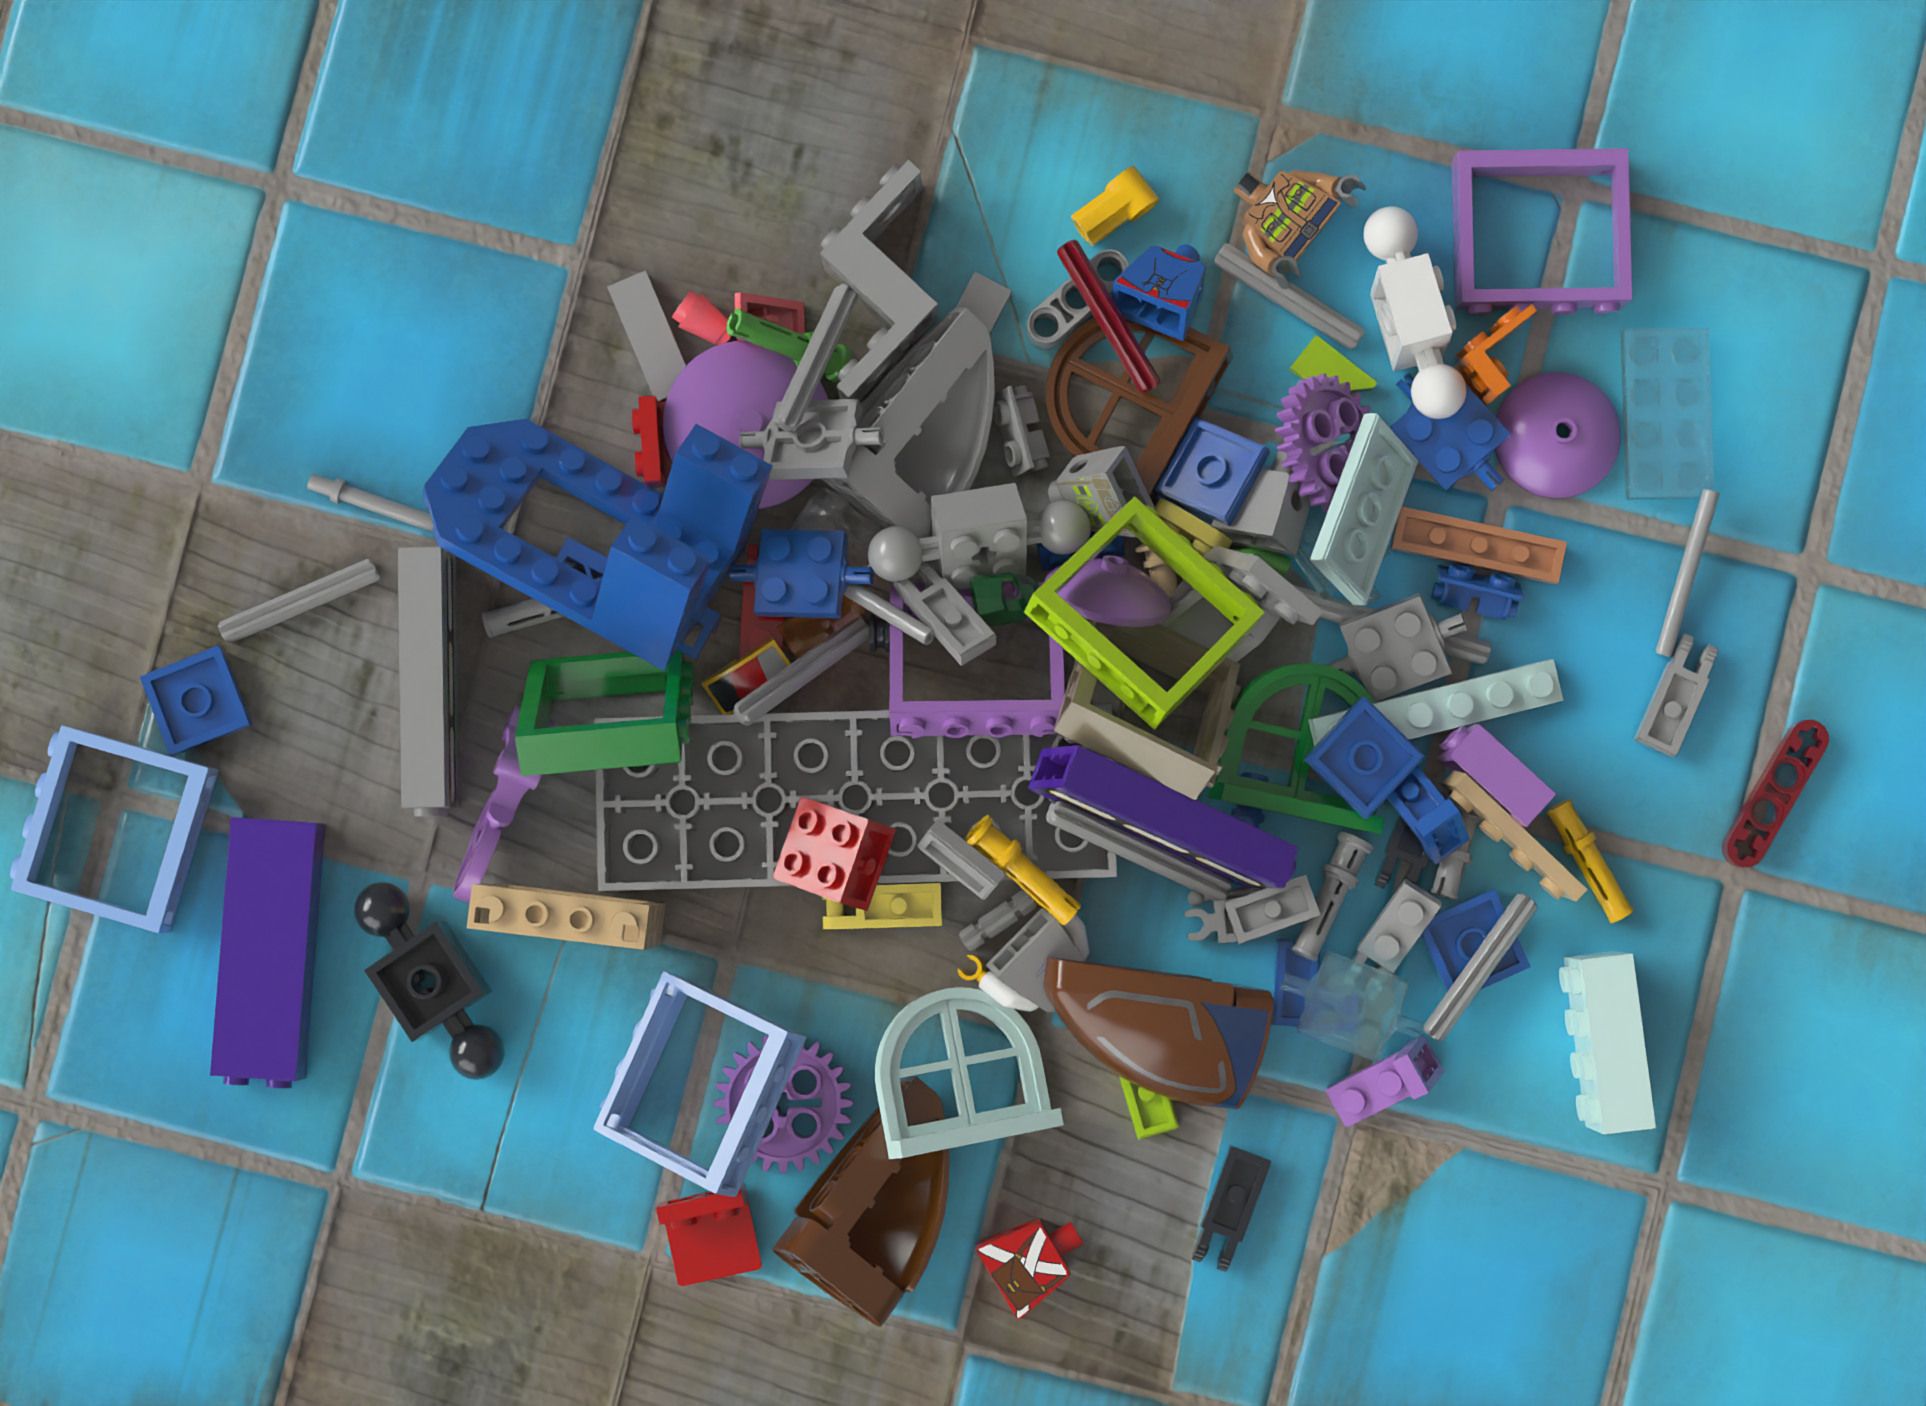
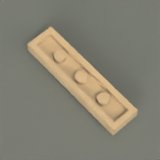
[1443,770,1588,902]

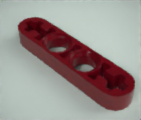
[1722,720,1829,867]

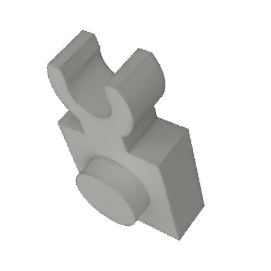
[1184,897,1262,943]

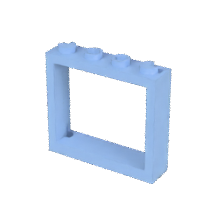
[10,725,219,933]
[593,971,807,1197]

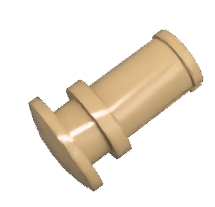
[1135,543,1178,598]

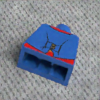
[1112,244,1206,341]

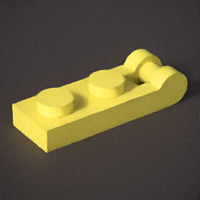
[822,883,942,929]

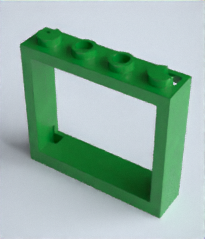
[515,651,695,776]

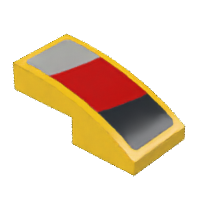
[701,637,791,715]

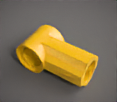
[1071,166,1160,247]

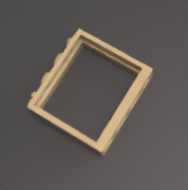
[467,883,666,950]

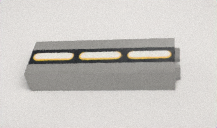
[398,547,460,818]

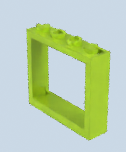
[1024,496,1265,730]

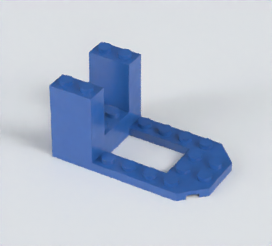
[422,419,773,671]

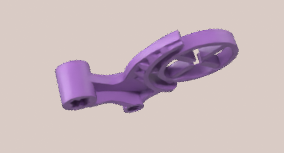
[452,705,555,903]

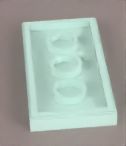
[1310,413,1418,605]

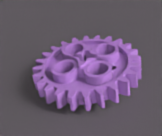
[1275,374,1370,512]
[713,1035,854,1174]

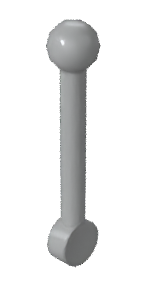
[1187,888,1266,907]

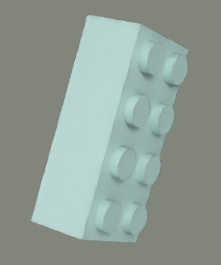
[1559,951,1656,1134]

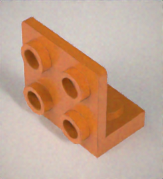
[1453,304,1538,406]

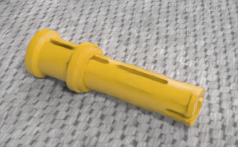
[964,815,1081,925]

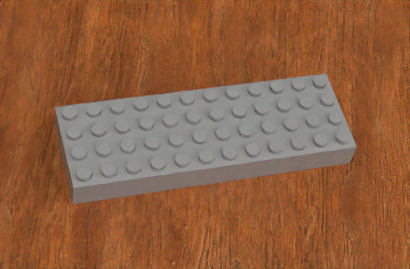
[594,704,1117,891]

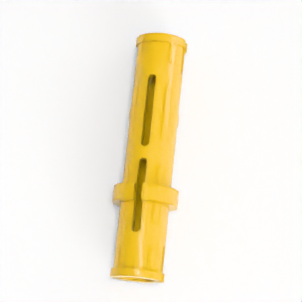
[1546,799,1634,923]

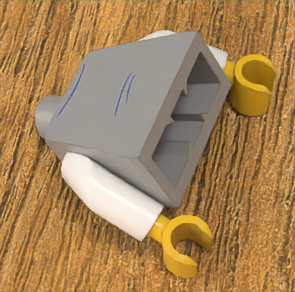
[958,902,1090,1013]

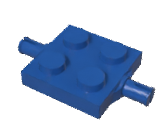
[1390,373,1511,492]
[729,529,874,618]

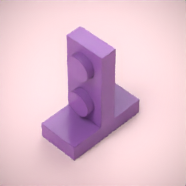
[1325,1034,1444,1128]

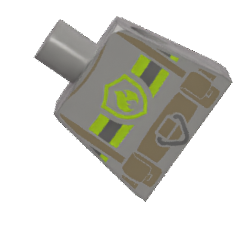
[1048,446,1156,537]

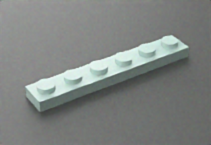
[1308,659,1563,746]

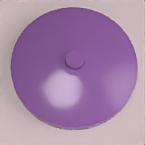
[662,341,828,510]

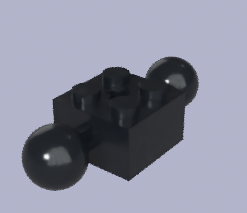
[354,882,505,1080]

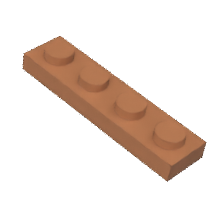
[1390,506,1567,585]

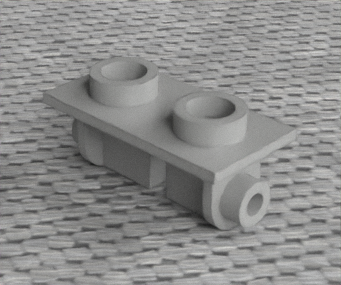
[992,385,1050,478]

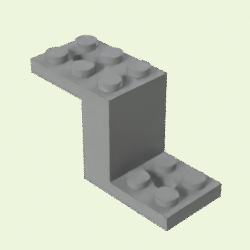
[820,159,939,402]

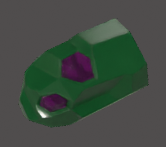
[969,572,1039,627]

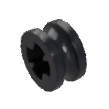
[869,615,890,653]

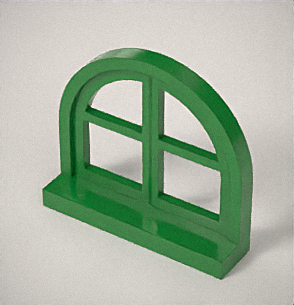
[1208,663,1385,834]

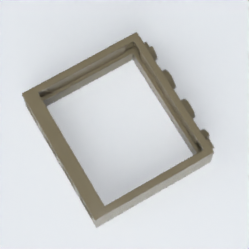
[1054,619,1241,800]

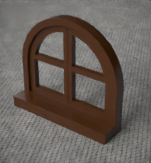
[1046,318,1233,504]

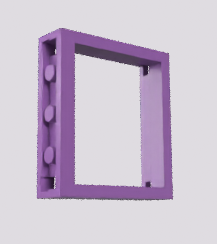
[1452,148,1632,316]
[889,582,1065,739]

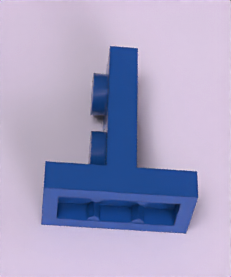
[1387,765,1470,865]

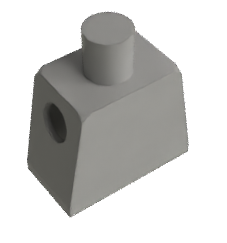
[1211,451,1310,555]

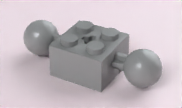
[868,483,1091,590]

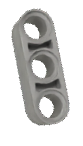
[1026,249,1129,350]

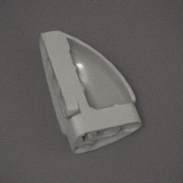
[822,307,995,539]

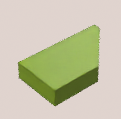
[1289,335,1378,392]

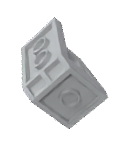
[1160,546,1323,662]

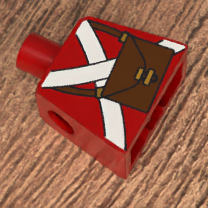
[975,1218,1084,1320]

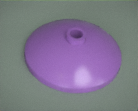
[1495,372,1621,499]
[1044,555,1171,627]

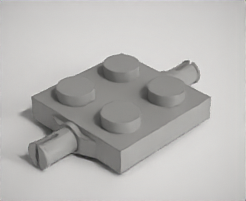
[739,399,884,480]
[1325,592,1468,702]

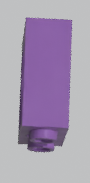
[1436,724,1556,827]

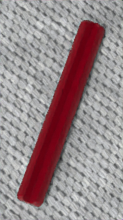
[1057,239,1160,394]

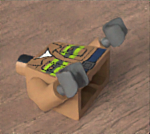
[1233,170,1367,289]

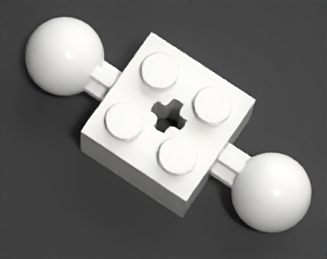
[1363,206,1467,419]

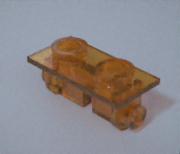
[776,595,867,658]

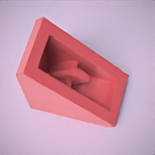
[735,292,805,341]

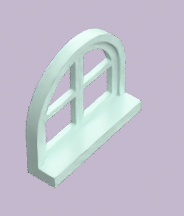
[875,987,1064,1159]

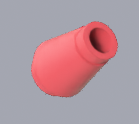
[672,290,731,345]

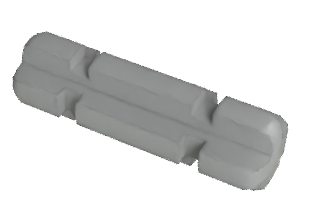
[959,889,1037,951]

